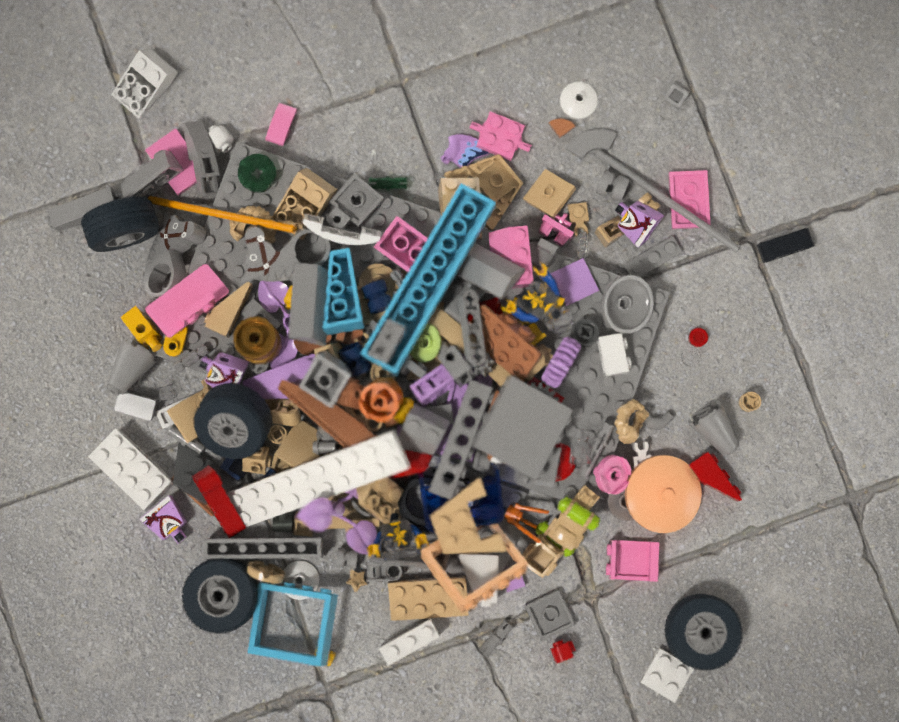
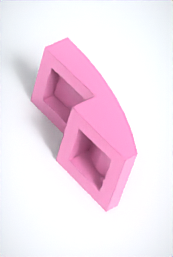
[265,103,297,146]

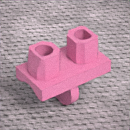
[539,213,574,247]

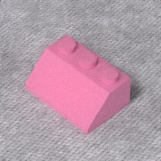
[374,216,428,272]
[488,225,533,289]

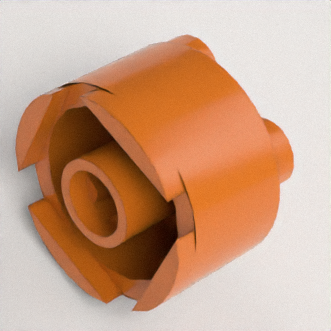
[359,377,404,422]

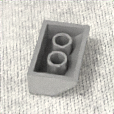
[121,150,184,198]

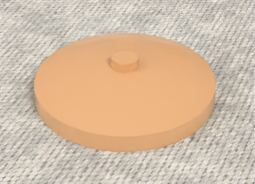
[625,455,702,533]

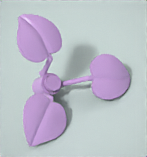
[258,281,298,369]
[297,488,377,554]

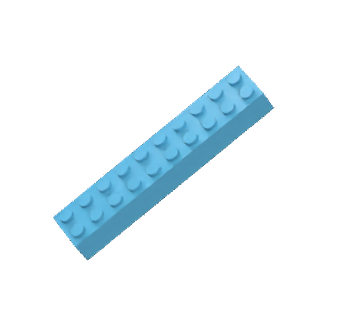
[361,183,496,376]

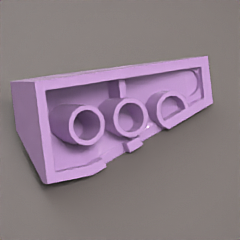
[242,354,316,399]

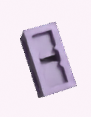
[410,364,455,408]

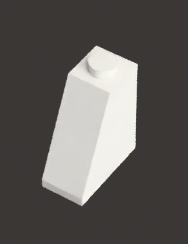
[459,553,499,607]

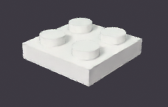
[640,648,694,703]

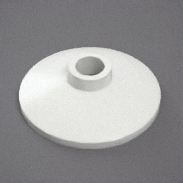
[560,82,598,119]
[281,561,319,600]

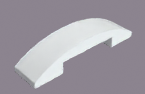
[302,213,381,245]

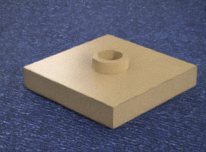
[523,169,576,219]

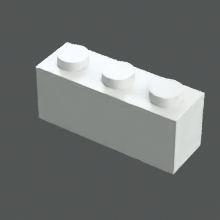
[379,618,440,666]

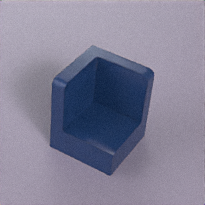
[220,458,247,481]

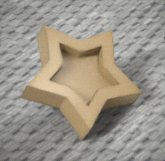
[345,570,367,592]

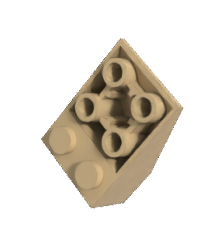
[272,168,338,240]

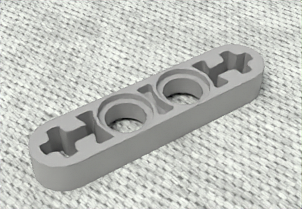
[458,289,486,367]

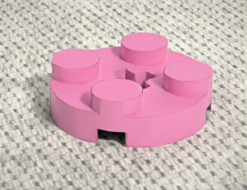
[594,454,631,494]

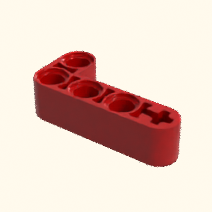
[192,466,246,539]

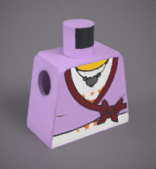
[615,201,664,248]
[199,352,249,387]
[140,495,187,544]

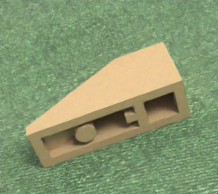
[204,281,253,338]

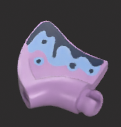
[441,134,491,168]

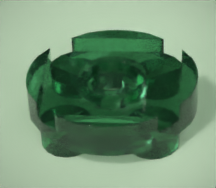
[238,154,277,193]

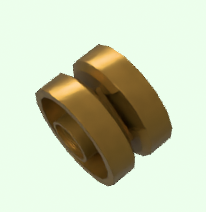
[233,317,281,365]

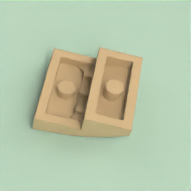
[167,390,204,443]

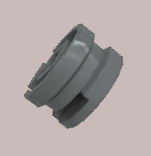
[571,319,599,347]

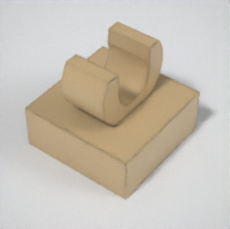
[573,485,600,510]

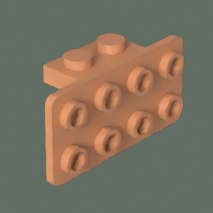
[470,305,541,381]

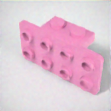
[146,264,229,338]

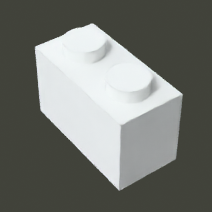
[597,333,631,377]

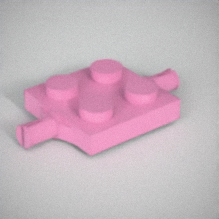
[469,111,531,161]

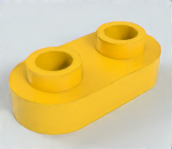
[163,325,188,357]

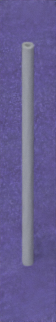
[596,150,740,253]

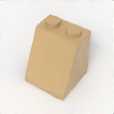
[270,420,324,473]

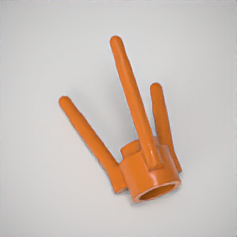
[504,503,549,543]

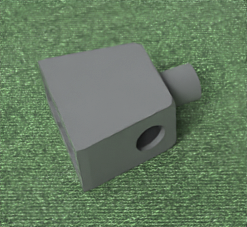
[438,341,476,388]

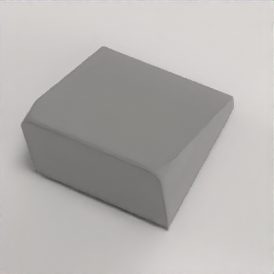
[664,81,691,108]

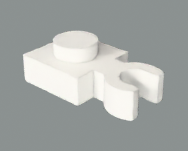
[631,442,652,469]

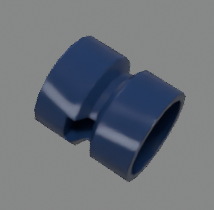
[361,279,392,314]
[338,341,372,377]

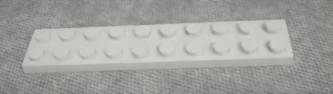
[226,430,410,527]

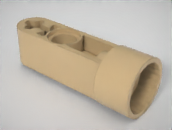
[264,399,301,426]

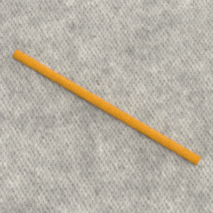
[148,196,296,233]

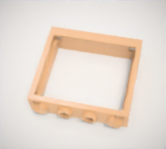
[421,509,528,613]

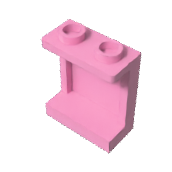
[606,540,659,582]

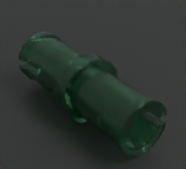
[369,176,408,191]

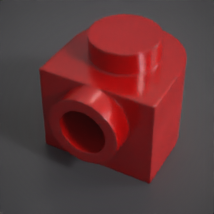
[550,639,576,664]

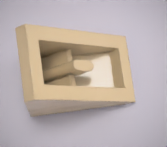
[595,216,625,248]

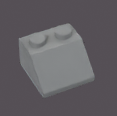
[299,351,352,408]

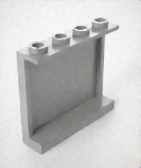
[471,376,573,481]

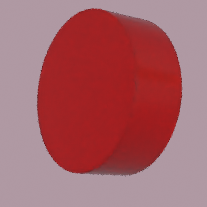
[688,328,708,347]

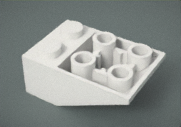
[111,49,178,119]

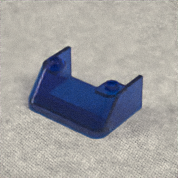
[418,462,504,533]

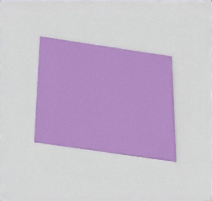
[550,258,599,306]

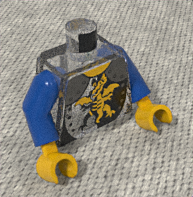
[502,262,563,323]
[367,513,429,562]

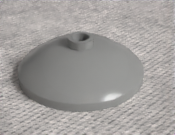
[602,275,654,334]

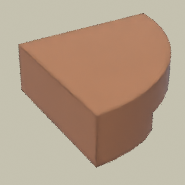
[549,118,575,138]

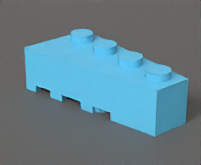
[323,248,364,335]

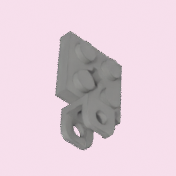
[327,173,384,230]

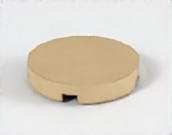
[246,561,285,583]

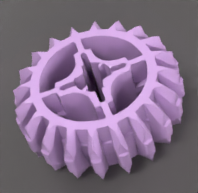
[541,337,581,388]

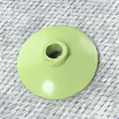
[410,323,441,362]

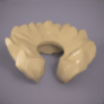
[229,205,277,244]
[614,399,649,444]

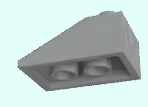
[398,404,451,469]

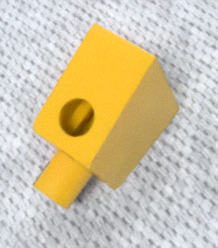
[120,306,163,352]

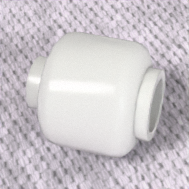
[207,125,233,153]

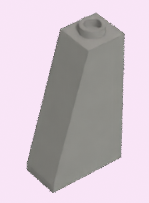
[47,187,120,232]

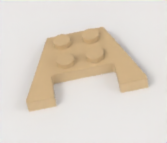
[444,154,523,231]
[430,477,507,554]

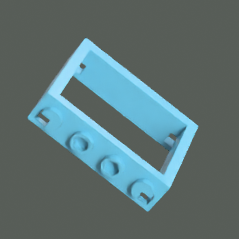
[248,582,338,667]

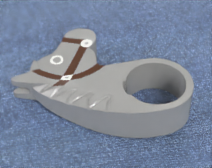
[144,211,206,299]
[241,225,330,282]

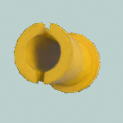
[394,397,414,424]

